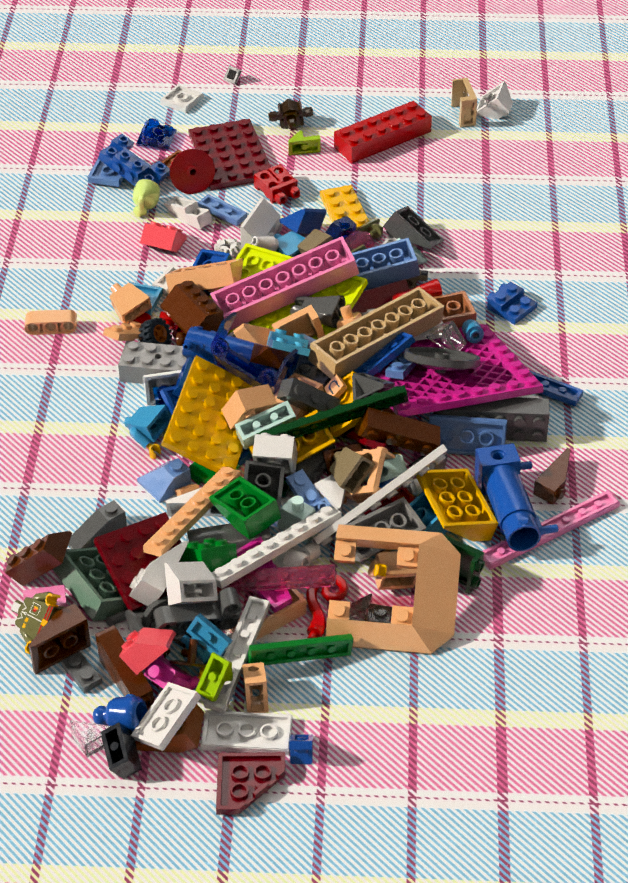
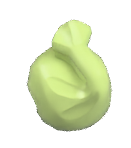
[132,179,160,217]

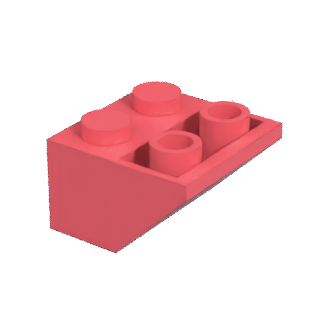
[140,221,188,253]

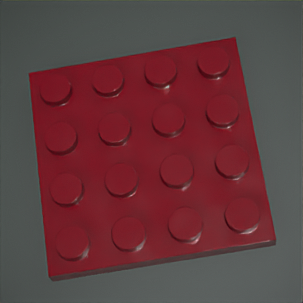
[93,512,182,612]

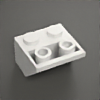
[164,561,218,606]

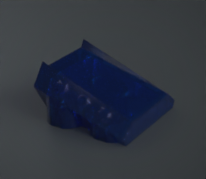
[136,118,177,149]

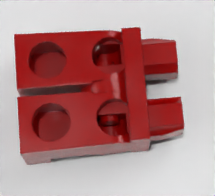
[254,164,300,205]

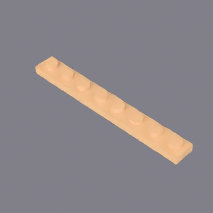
[143,467,240,557]

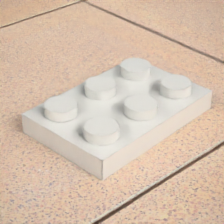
[131,682,201,751]

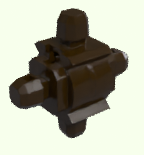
[268,99,313,130]

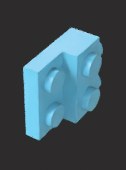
[267,328,310,357]

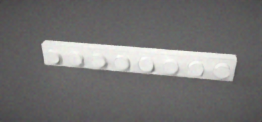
[313,444,448,547]
[211,506,342,589]

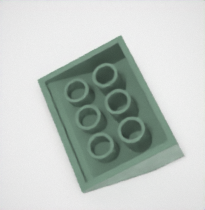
[52,547,127,621]

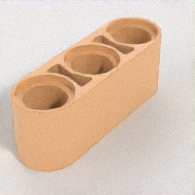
[24,309,77,335]

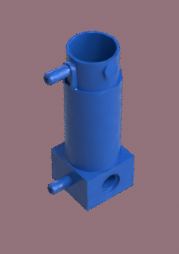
[182,326,300,391]
[474,443,559,551]

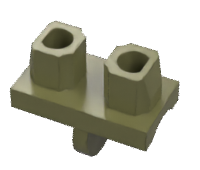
[352,218,383,244]

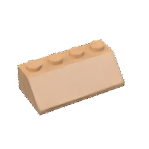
[165,258,243,293]

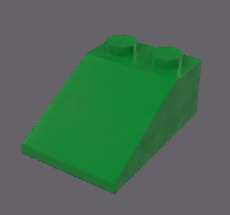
[209,476,281,539]

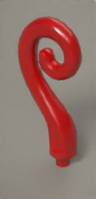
[306,573,349,639]

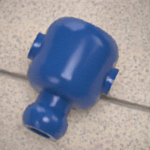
[93,694,148,731]

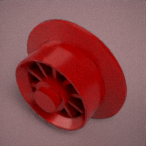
[170,149,215,194]

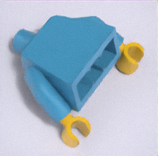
[124,405,172,459]

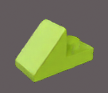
[288,130,321,155]
[195,652,233,702]

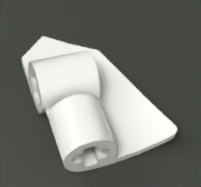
[275,542,321,578]

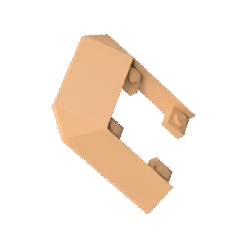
[326,524,461,654]

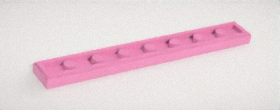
[483,490,620,570]

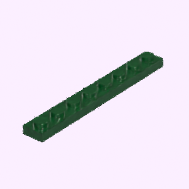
[257,385,409,439]

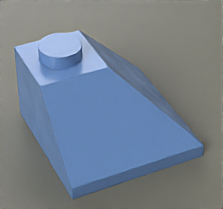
[137,458,191,503]

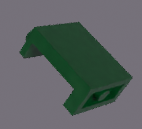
[443,534,485,594]

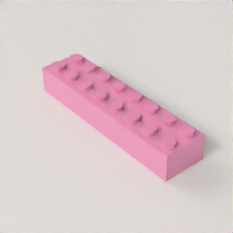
[210,236,359,331]

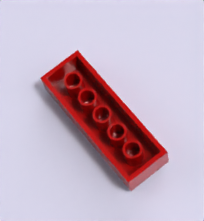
[334,101,432,163]

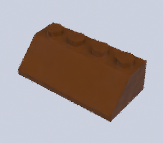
[160,280,224,335]
[354,407,440,455]

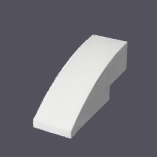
[164,196,213,229]

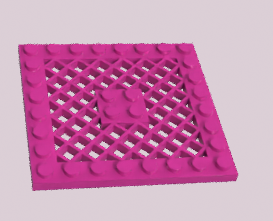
[374,324,543,417]

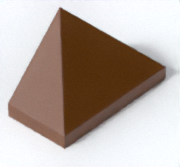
[250,343,291,371]

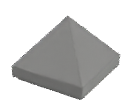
[224,65,242,85]

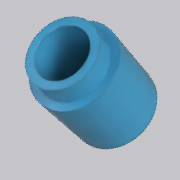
[462,319,484,343]

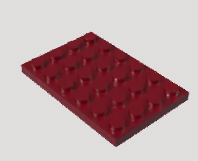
[188,119,271,190]

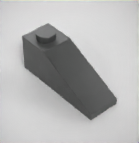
[68,500,127,549]

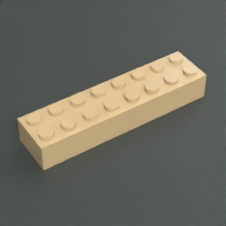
[308,287,444,379]

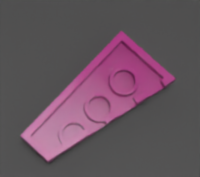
[236,536,292,613]

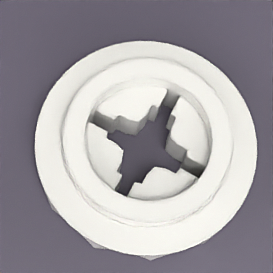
[214,237,241,257]

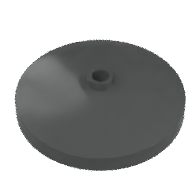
[404,347,481,374]

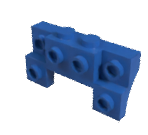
[98,134,170,186]

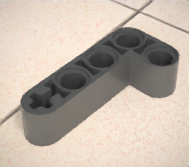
[153,587,242,634]

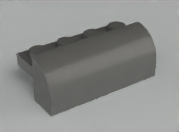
[186,523,271,550]

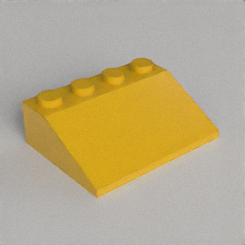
[416,468,498,542]

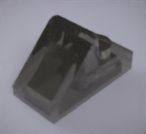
[349,594,392,623]

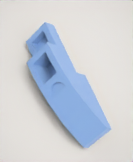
[285,469,336,538]

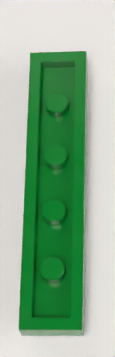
[247,634,354,665]

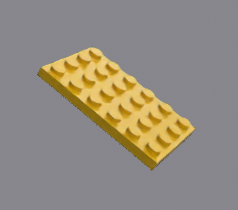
[161,355,256,473]

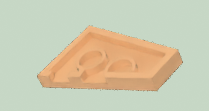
[103,321,142,341]

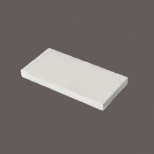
[200,710,293,755]

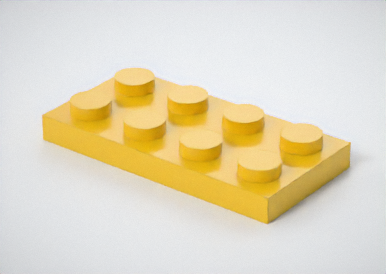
[320,185,369,235]

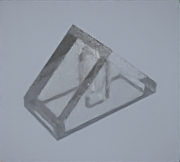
[426,321,466,351]
[69,720,111,758]

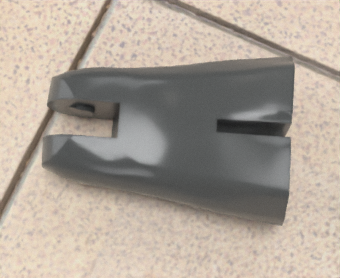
[290,295,345,328]

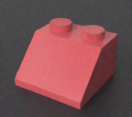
[119,627,176,675]

